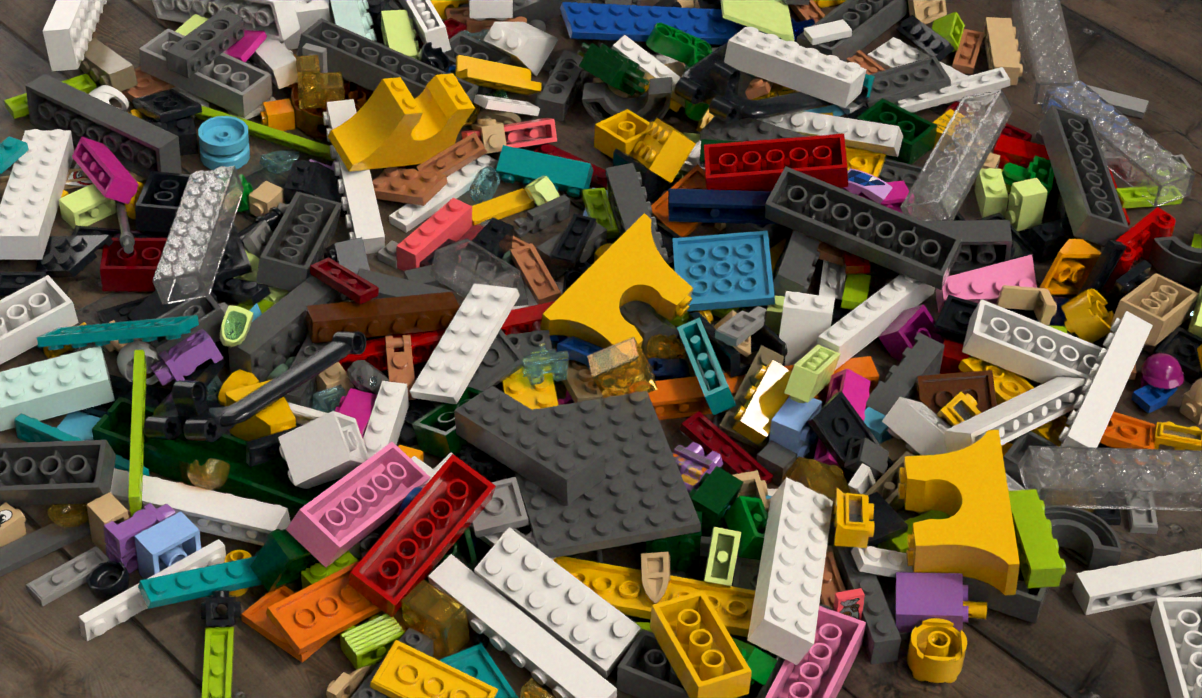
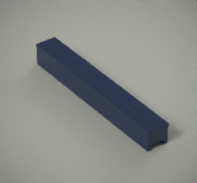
[668,188,857,225]

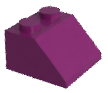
[879,304,947,361]

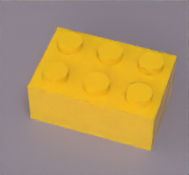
[633,117,696,183]

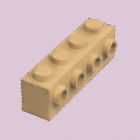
[983,17,1023,85]

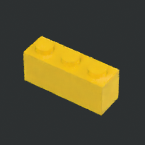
[732,360,792,445]

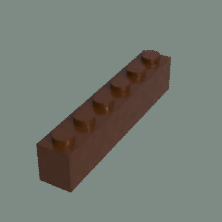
[306,292,460,343]

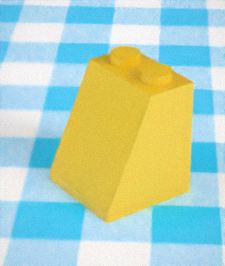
[225,379,296,441]

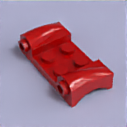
[1103,207,1176,293]

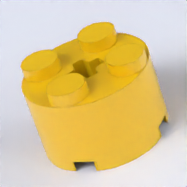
[1061,288,1114,344]
[907,618,967,683]

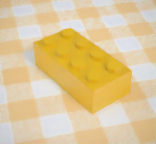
[650,590,752,698]

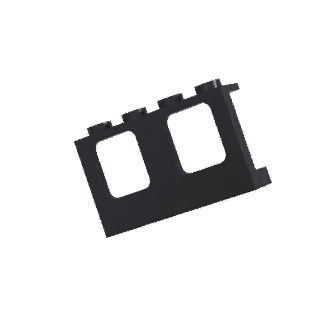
[689,307,788,377]

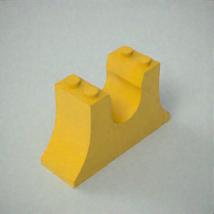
[328,74,475,172]
[540,213,693,371]
[898,430,1020,595]

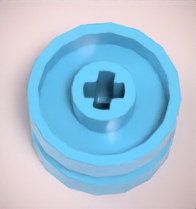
[198,116,250,171]

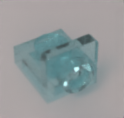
[311,384,345,413]

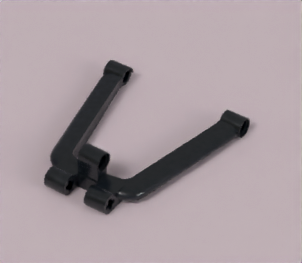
[674,26,868,124]
[144,331,366,442]

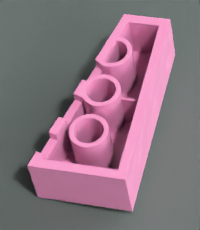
[935,255,1037,313]

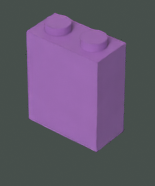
[896,572,968,632]

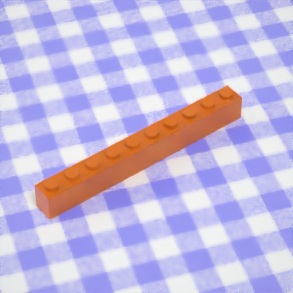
[628,356,879,420]

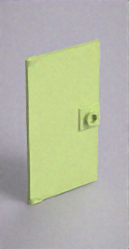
[720,0,795,41]

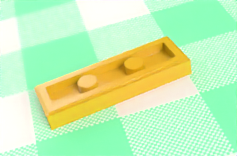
[472,188,535,226]

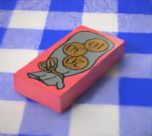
[833,588,865,620]

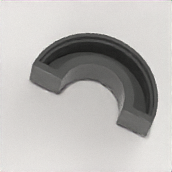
[582,77,673,123]
[1149,236,1202,287]
[1045,505,1121,570]

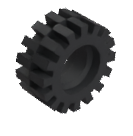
[460,441,507,482]

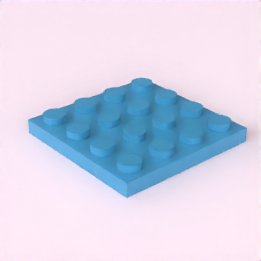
[673,230,775,311]

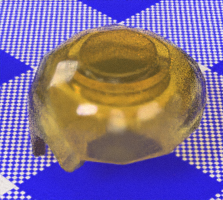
[186,458,230,490]

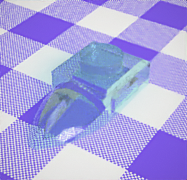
[259,150,299,174]

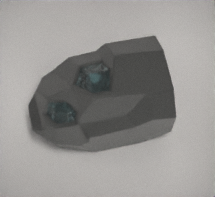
[347,360,389,395]

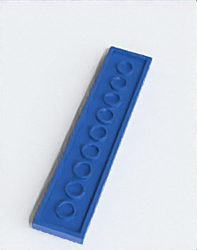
[560,2,767,45]

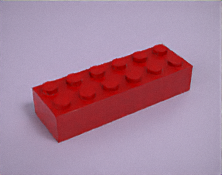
[704,134,848,191]
[348,454,496,617]

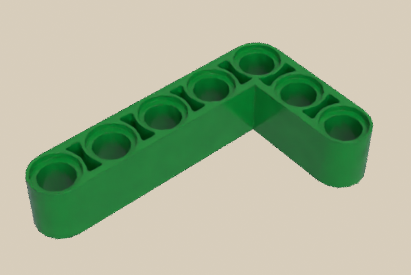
[646,23,712,121]

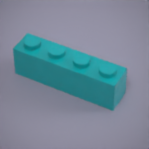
[496,145,593,197]
[677,318,737,415]

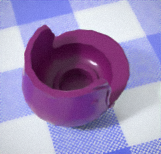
[1140,353,1184,389]

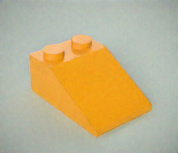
[1040,239,1101,295]

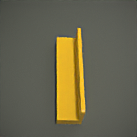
[456,55,541,95]

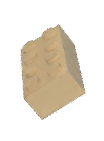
[1111,273,1199,346]

